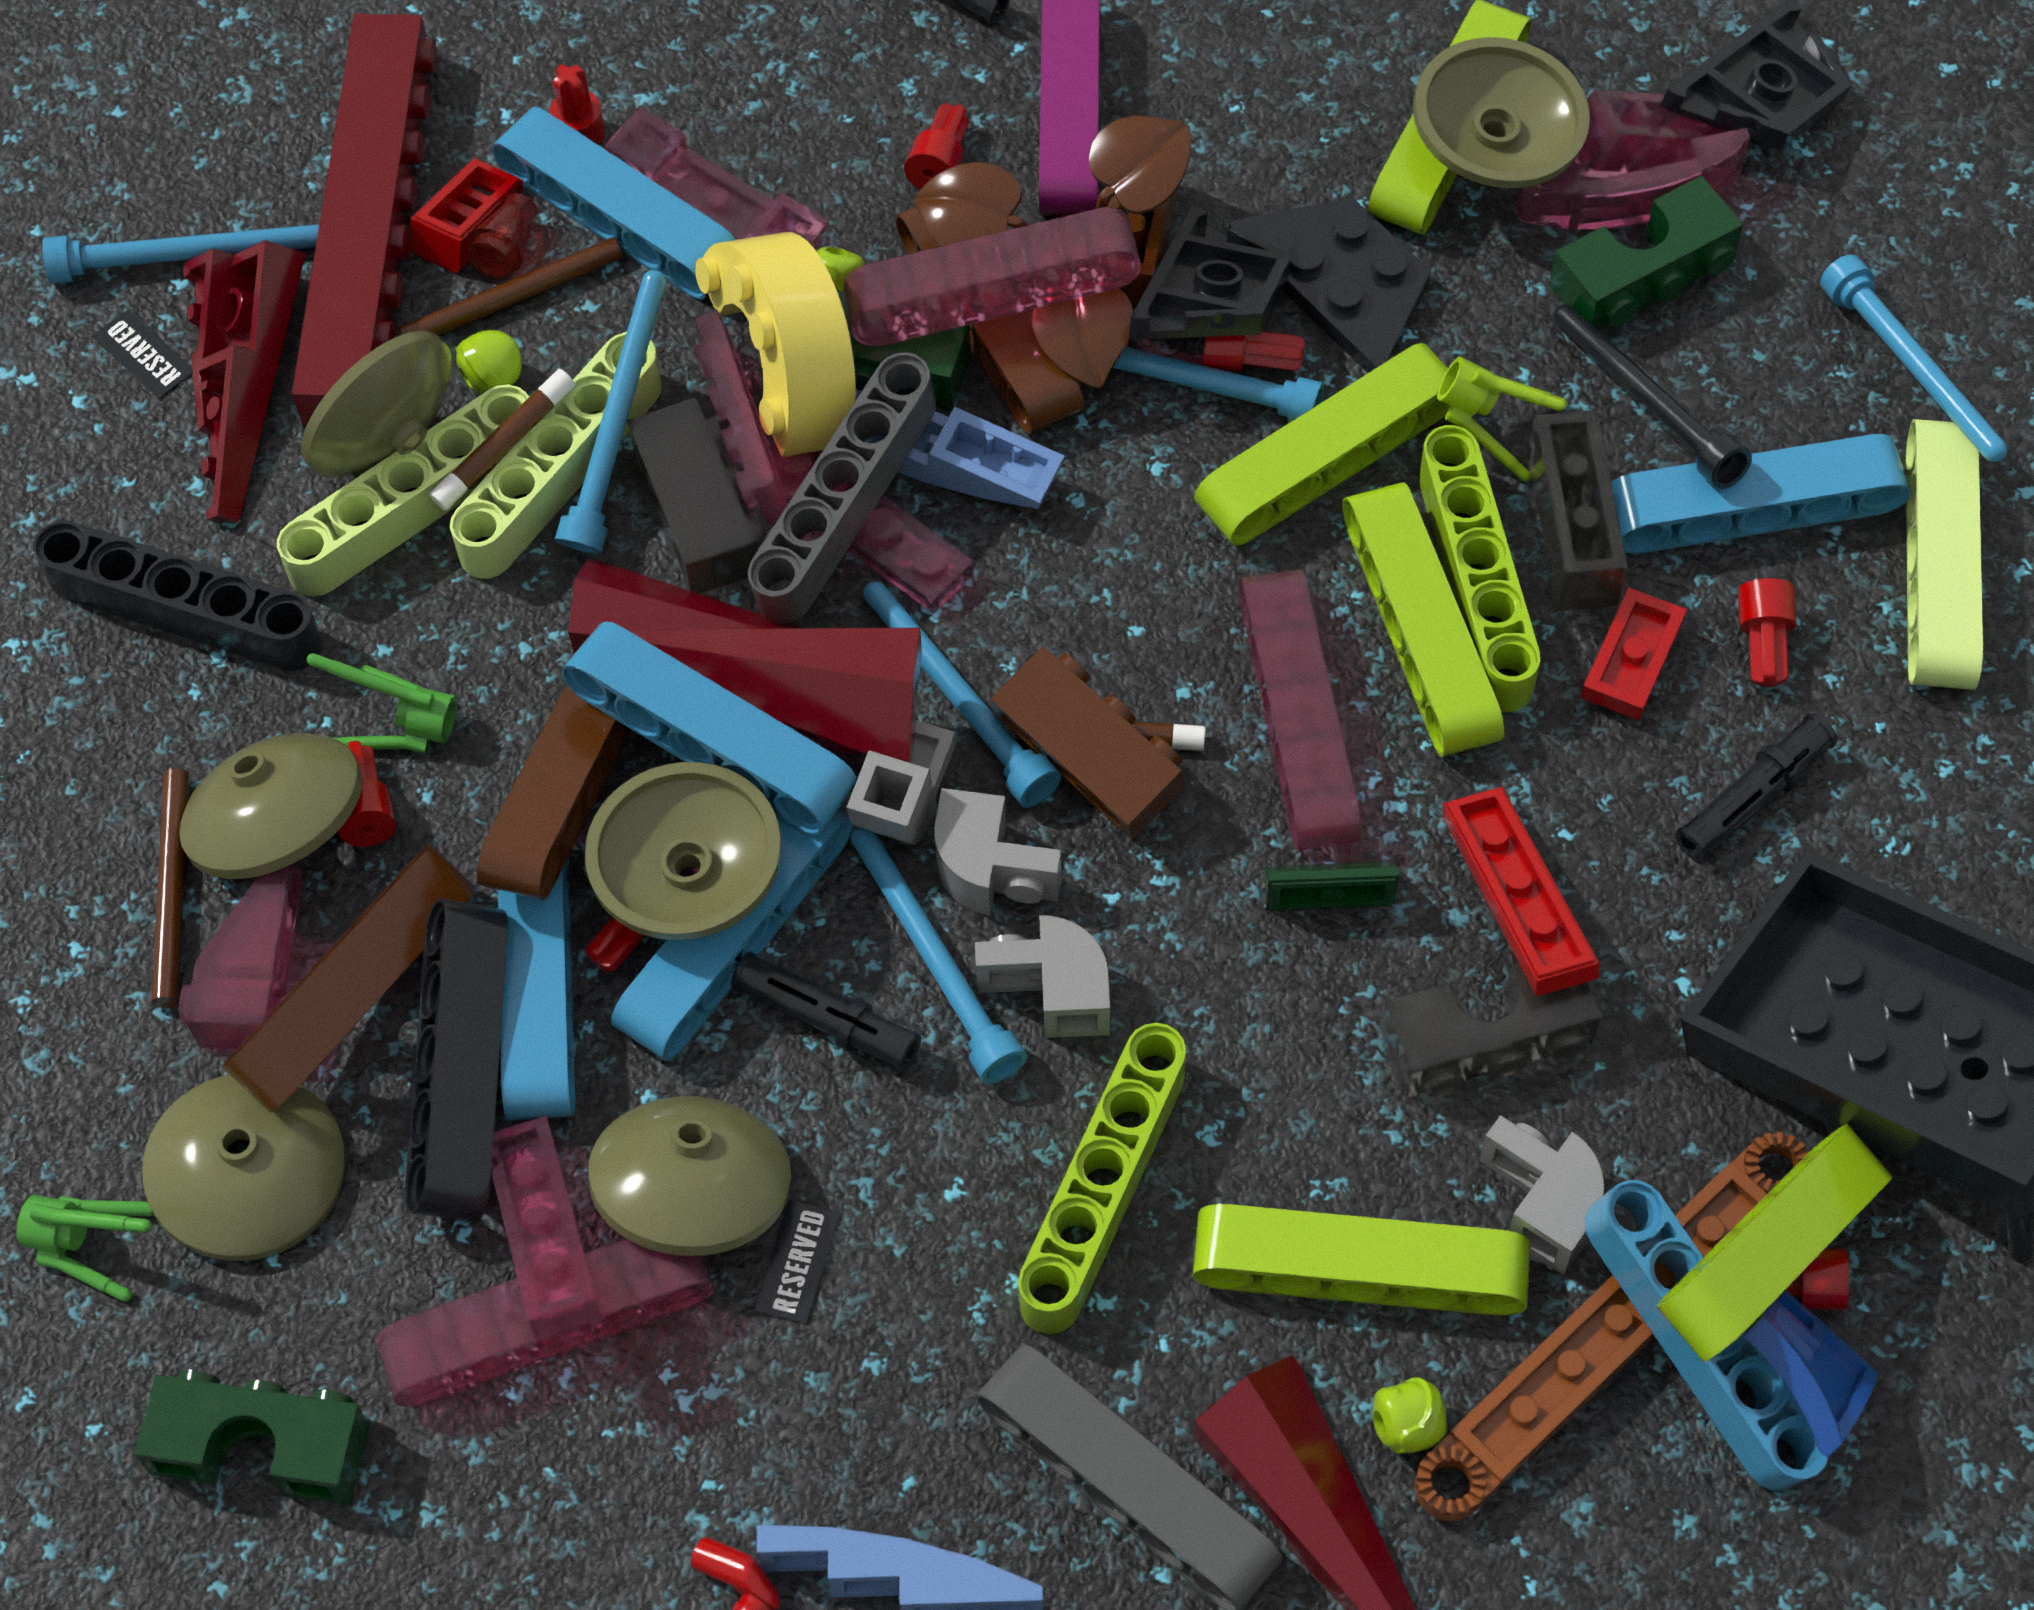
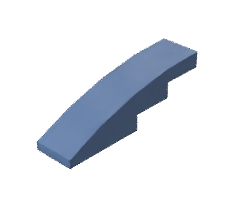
[856,389,1065,509]
[757,1525,1044,1610]

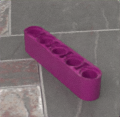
[1039,0,1099,216]

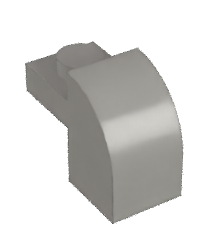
[846,720,957,845]
[934,788,1062,916]
[975,916,1110,1038]
[1479,1115,1604,1275]

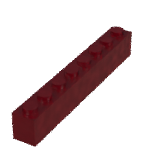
[292,13,438,428]

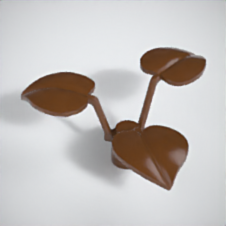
[915,116,1191,390]

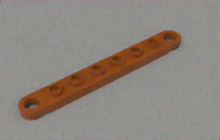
[1414,1131,1810,1521]

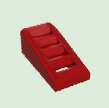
[410,158,523,273]

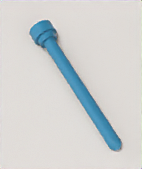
[42,224,319,284]
[1820,254,2007,462]
[554,270,666,555]
[1113,347,1324,424]
[863,581,1062,808]
[851,827,1028,1084]

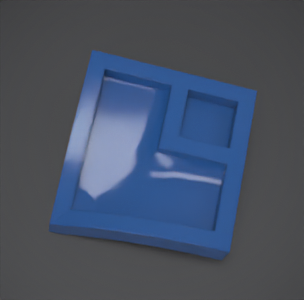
[1744,1289,1878,1458]

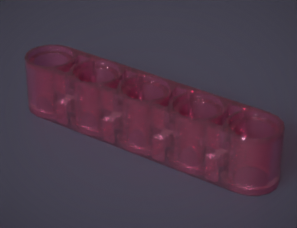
[843,207,1141,346]
[1239,569,1362,851]
[375,1239,714,1407]

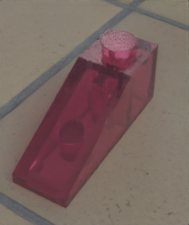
[1570,89,1747,184]
[179,861,305,1049]

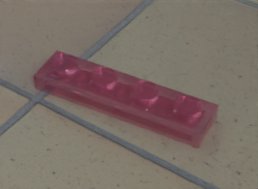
[693,310,789,527]
[751,444,974,614]
[491,1116,603,1339]

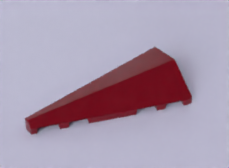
[183,240,306,523]
[568,558,801,654]
[628,627,922,763]
[1194,1355,1416,1610]

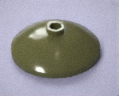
[1413,37,1590,188]
[301,331,451,477]
[179,733,362,879]
[585,762,782,940]
[142,1075,346,1261]
[588,1096,791,1256]

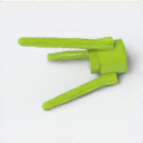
[1437,357,1568,482]

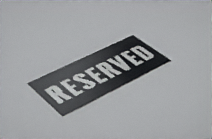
[92,309,193,399]
[754,1200,840,1323]

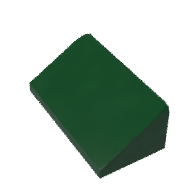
[1263,862,1399,910]

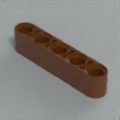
[895,206,1084,435]
[477,684,631,900]
[221,844,477,1113]

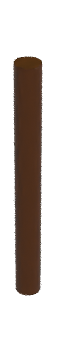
[398,237,623,336]
[151,768,189,1008]

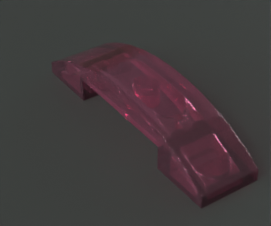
[605,106,829,247]
[1516,128,1750,229]

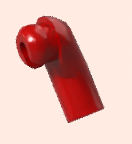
[691,1537,780,1610]

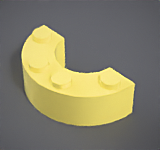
[695,232,856,458]

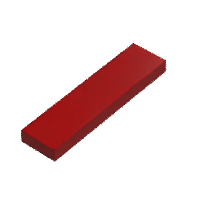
[1442,786,1599,997]

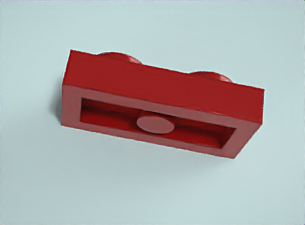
[1581,587,1687,721]

